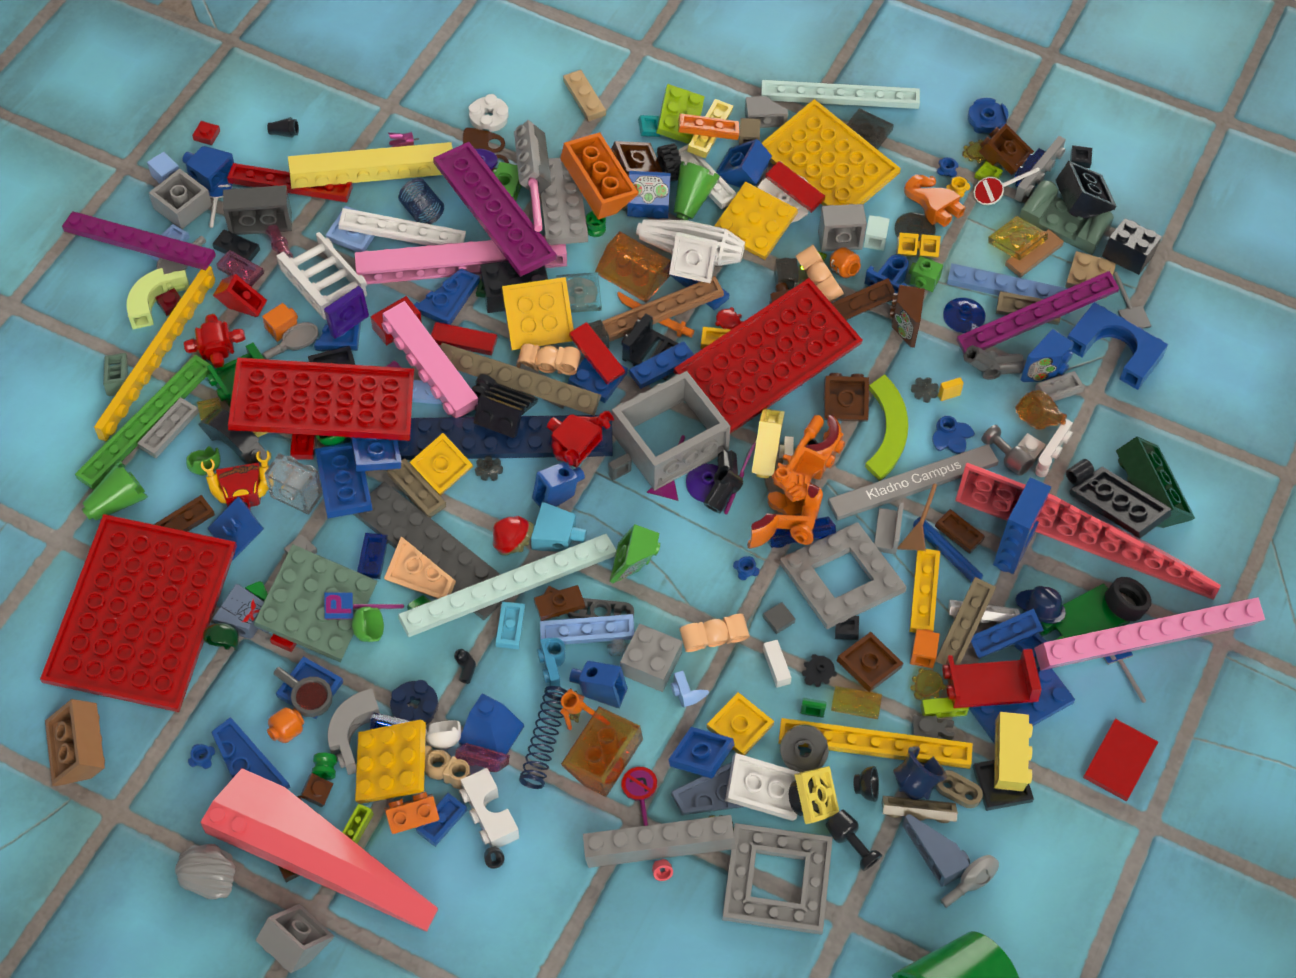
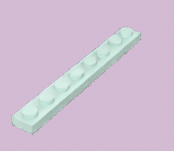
[761,80,920,109]

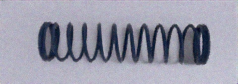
[519,686,567,789]

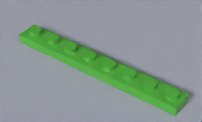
[75,355,210,490]

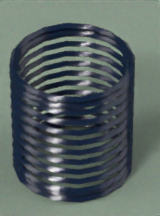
[398,178,444,224]

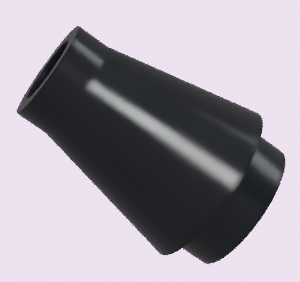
[267,117,299,138]

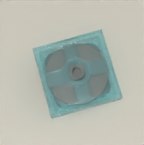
[556,272,602,313]

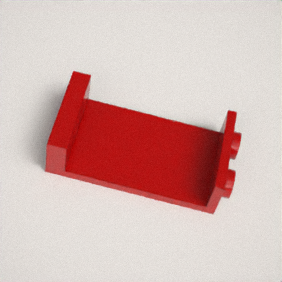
[942,649,1042,708]

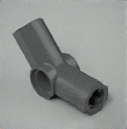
[963,345,1024,380]

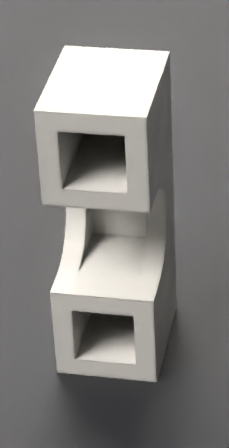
[459,768,519,848]

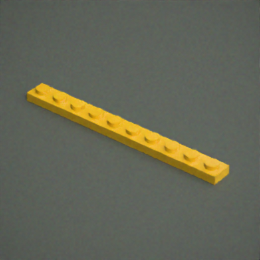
[94,266,215,442]

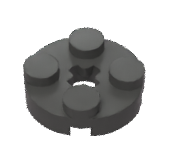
[780,724,829,772]

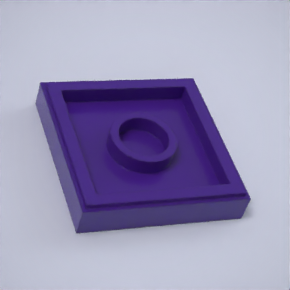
[324,286,369,339]

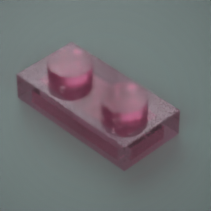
[217,250,264,287]
[455,743,510,772]

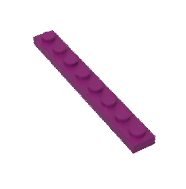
[62,211,216,271]
[956,271,1119,354]

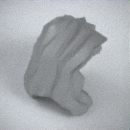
[175,844,236,900]

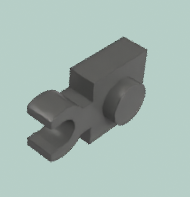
[912,715,955,740]

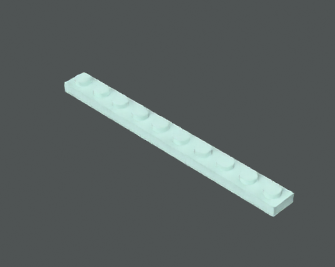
[398,534,616,637]

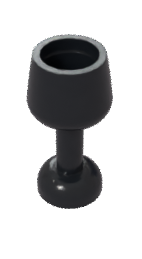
[825,809,882,871]

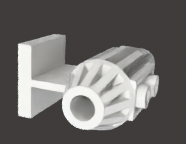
[636,219,745,283]

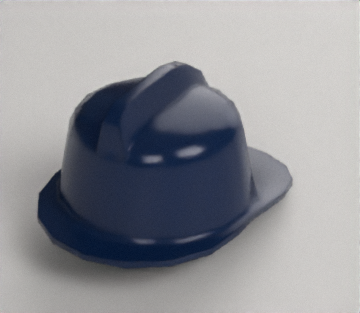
[1015,586,1066,624]

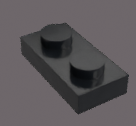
[212,229,260,264]

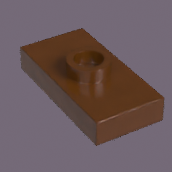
[935,509,985,554]
[534,585,585,621]

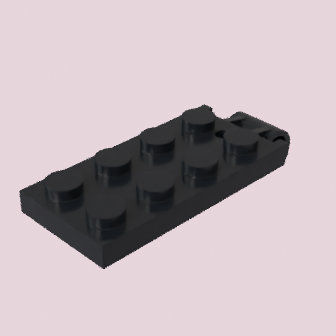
[1066,459,1171,539]

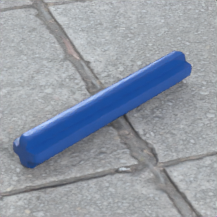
[913,517,983,582]

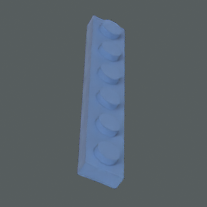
[947,263,1068,299]

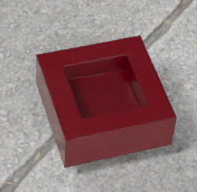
[155,288,181,317]

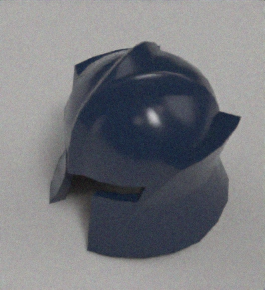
[893,746,947,800]

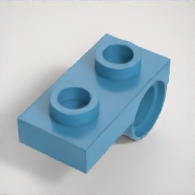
[537,638,565,691]

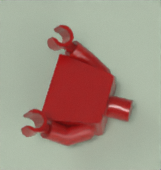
[547,411,614,468]

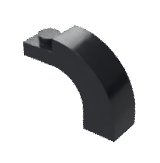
[198,409,267,466]

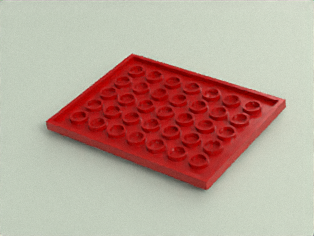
[40,514,237,712]

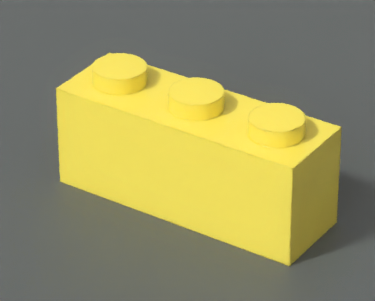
[994,712,1033,791]

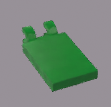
[1040,583,1130,640]

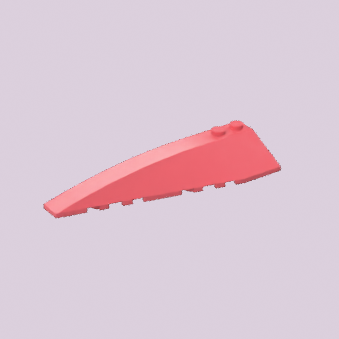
[200,769,438,932]

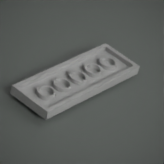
[540,158,588,245]

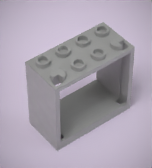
[612,371,731,491]

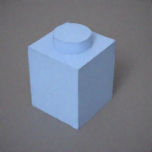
[147,152,179,184]

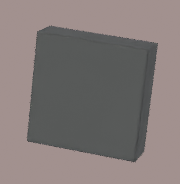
[608,453,632,480]
[763,602,796,634]

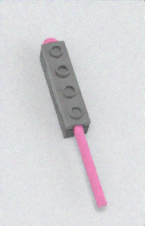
[514,120,551,232]

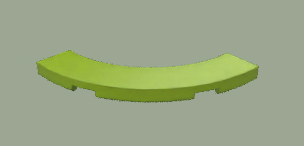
[865,374,908,481]

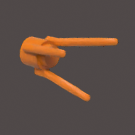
[560,689,609,730]

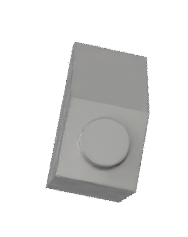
[745,96,788,128]

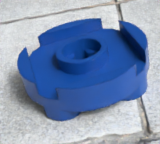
[968,98,1009,134]

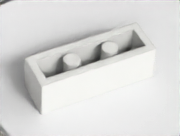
[763,640,792,688]

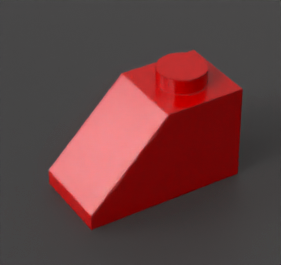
[213,274,267,317]

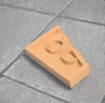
[384,537,456,599]

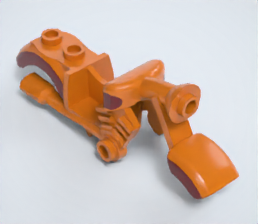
[747,415,845,549]

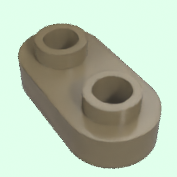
[935,770,983,808]

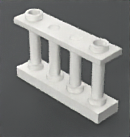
[276,232,367,320]

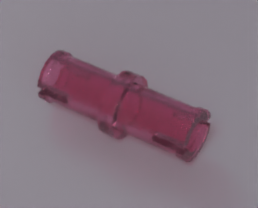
[266,225,294,258]

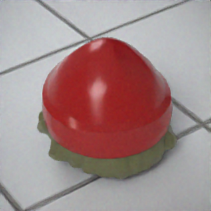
[493,516,534,555]

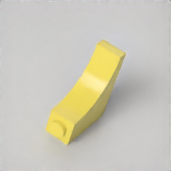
[752,409,785,478]

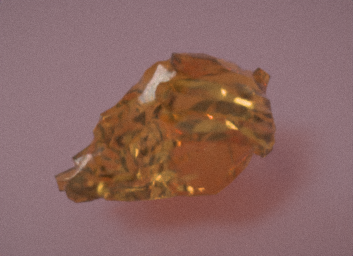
[1015,390,1067,430]

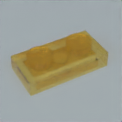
[831,686,882,719]

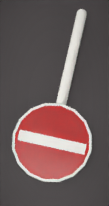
[974,168,1040,205]

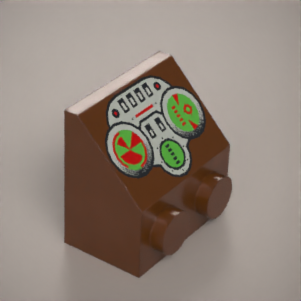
[889,285,925,348]

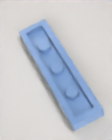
[540,614,635,645]

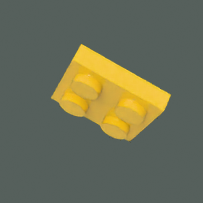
[410,433,473,496]
[707,692,774,756]

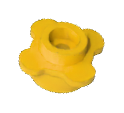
[946,177,970,198]

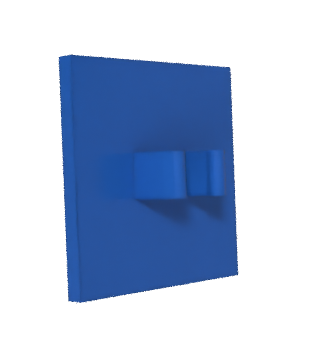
[207,497,264,560]

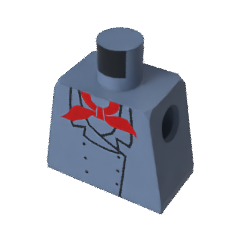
[213,584,269,639]

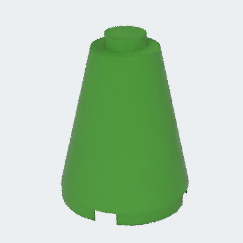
[673,161,720,220]
[82,461,148,521]

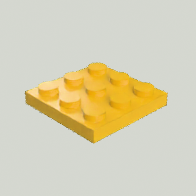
[714,182,798,260]
[502,277,574,350]
[355,719,426,804]

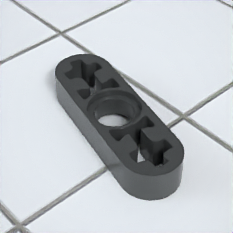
[567,598,634,619]

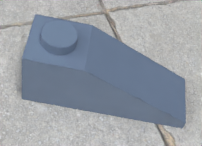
[902,814,970,887]

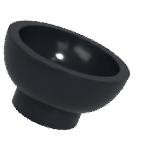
[854,766,879,802]

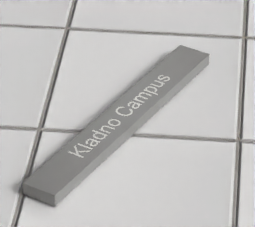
[828,444,999,521]

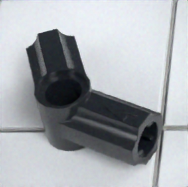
[703,450,743,514]

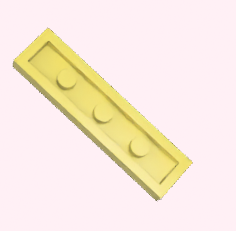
[687,99,733,159]

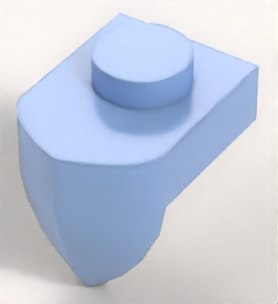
[671,671,709,707]

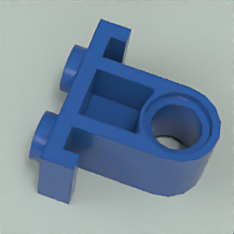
[864,254,909,293]

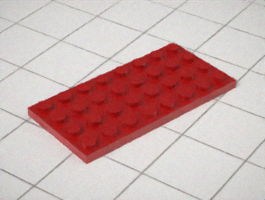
[674,278,863,434]
[228,358,414,441]

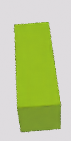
[920,698,969,718]
[342,803,373,844]

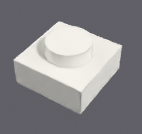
[1018,433,1046,462]
[779,436,794,465]

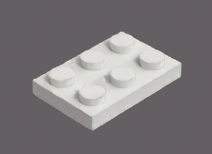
[725,753,800,821]

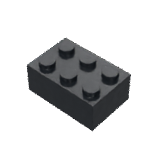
[480,261,548,313]

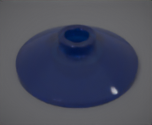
[943,298,986,333]

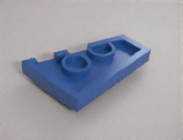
[414,269,480,325]
[314,322,361,351]

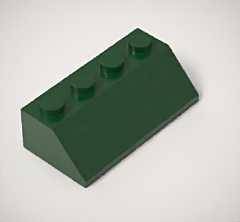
[1116,436,1195,528]

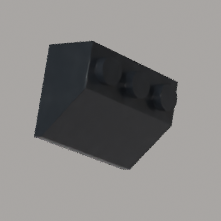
[1055,161,1117,219]

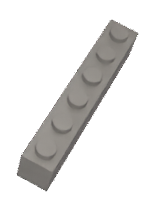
[583,815,736,868]

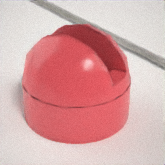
[652,859,673,881]

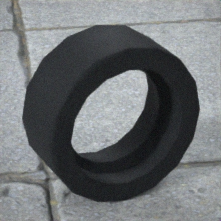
[1105,577,1152,622]

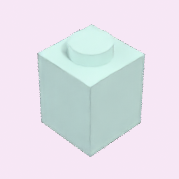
[864,215,890,251]

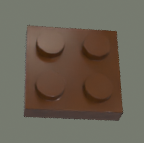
[836,632,904,693]

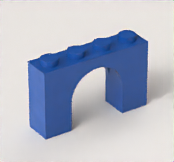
[1067,302,1168,390]
[993,477,1051,574]

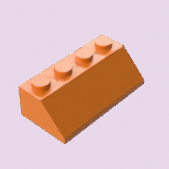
[560,132,638,219]

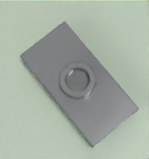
[1035,371,1085,404]

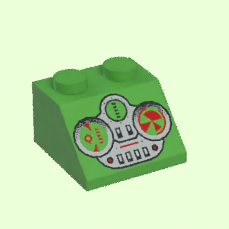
[609,524,660,584]

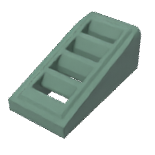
[103,353,128,396]

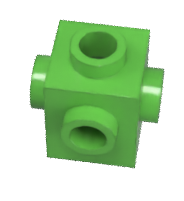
[908,256,943,292]

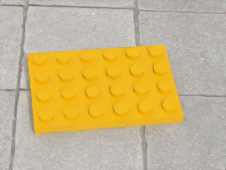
[762,99,901,206]

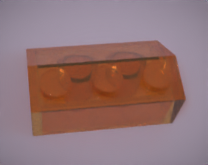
[595,231,671,303]
[561,706,643,797]

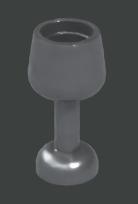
[981,425,1034,476]

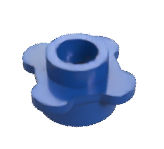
[937,157,959,177]
[733,556,760,580]
[188,744,215,769]

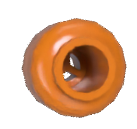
[829,247,861,278]
[267,707,304,743]

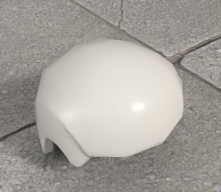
[425,720,461,749]

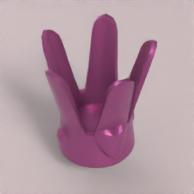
[388,132,419,147]

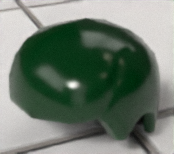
[203,623,239,651]

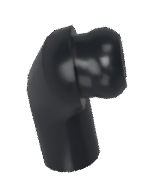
[454,649,476,684]

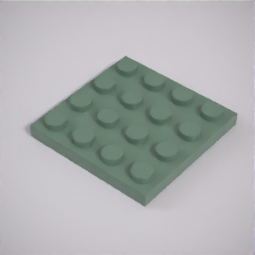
[254,544,378,663]

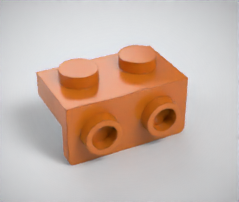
[384,792,439,834]

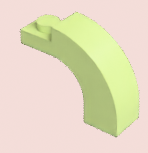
[127,268,189,329]

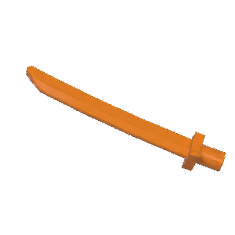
[617,292,695,338]

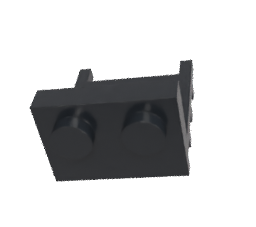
[621,313,679,381]
[474,383,538,438]

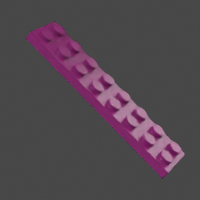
[433,142,557,277]

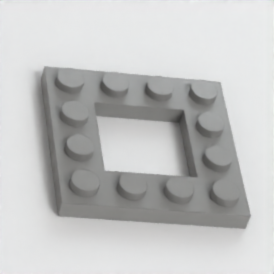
[780,522,906,629]
[722,823,833,935]

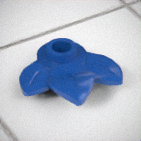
[933,416,975,454]

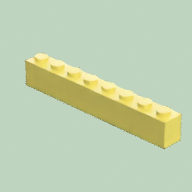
[288,142,453,189]

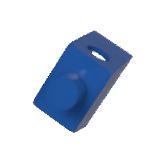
[182,146,234,192]
[532,462,585,507]
[569,661,628,709]

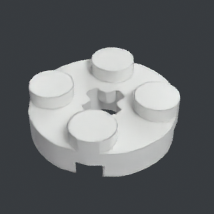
[469,94,509,132]

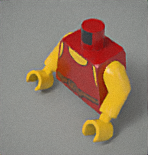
[201,450,271,511]

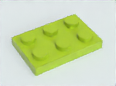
[656,84,705,144]

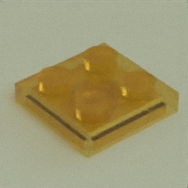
[988,216,1048,260]

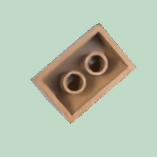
[45,699,105,786]

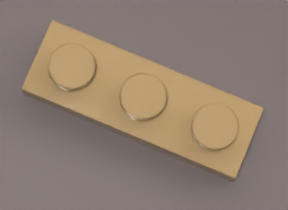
[563,70,606,122]

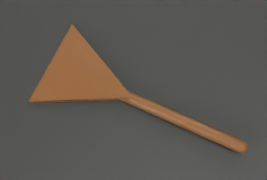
[897,483,937,551]

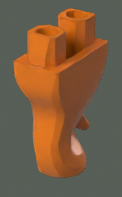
[904,174,966,227]

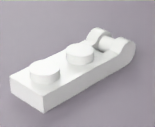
[1035,419,1073,477]

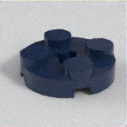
[390,680,439,725]

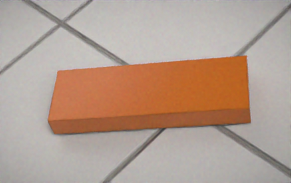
[678,114,739,140]

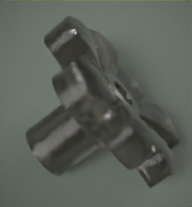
[911,377,939,403]
[475,455,503,481]

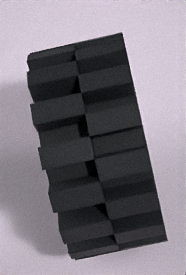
[657,143,681,182]

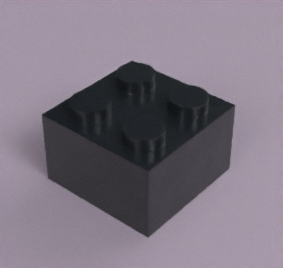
[1101,218,1162,275]

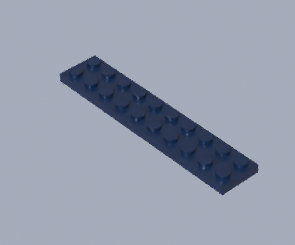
[397,415,613,460]

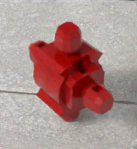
[184,314,246,368]

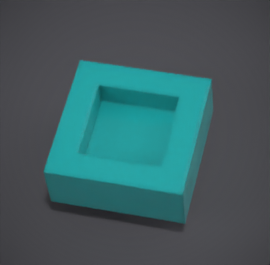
[638,115,661,137]

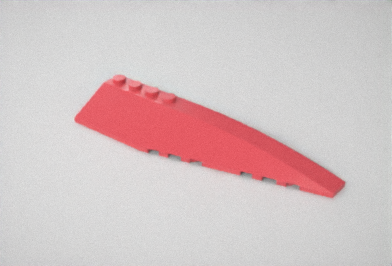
[955,463,1221,600]

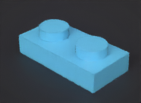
[496,602,525,649]

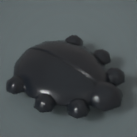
[802,654,837,687]

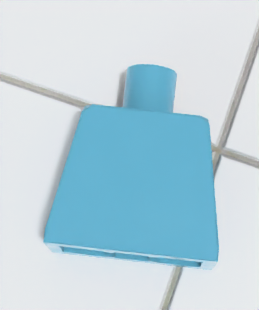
[531,502,587,552]

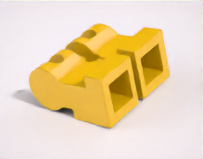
[896,233,941,258]

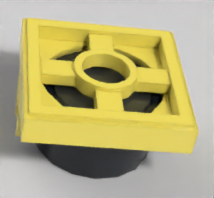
[788,766,839,824]

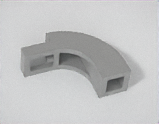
[328,688,381,775]

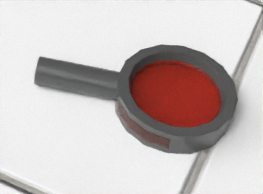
[273,667,333,717]

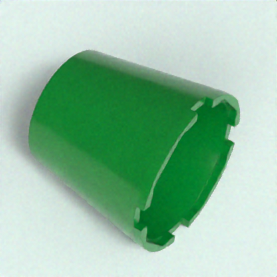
[892,931,1019,978]

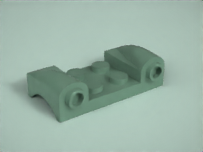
[1019,181,1114,255]

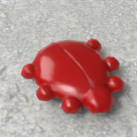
[715,307,744,330]

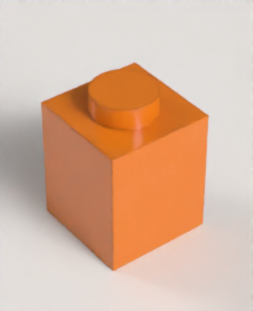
[262,303,298,342]
[910,629,940,669]

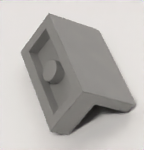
[874,502,904,554]

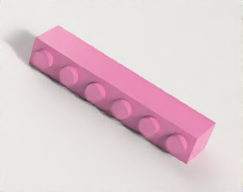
[382,301,478,418]

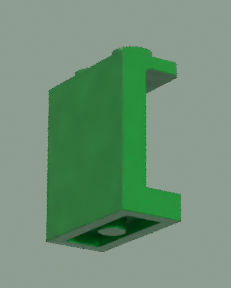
[206,342,264,407]

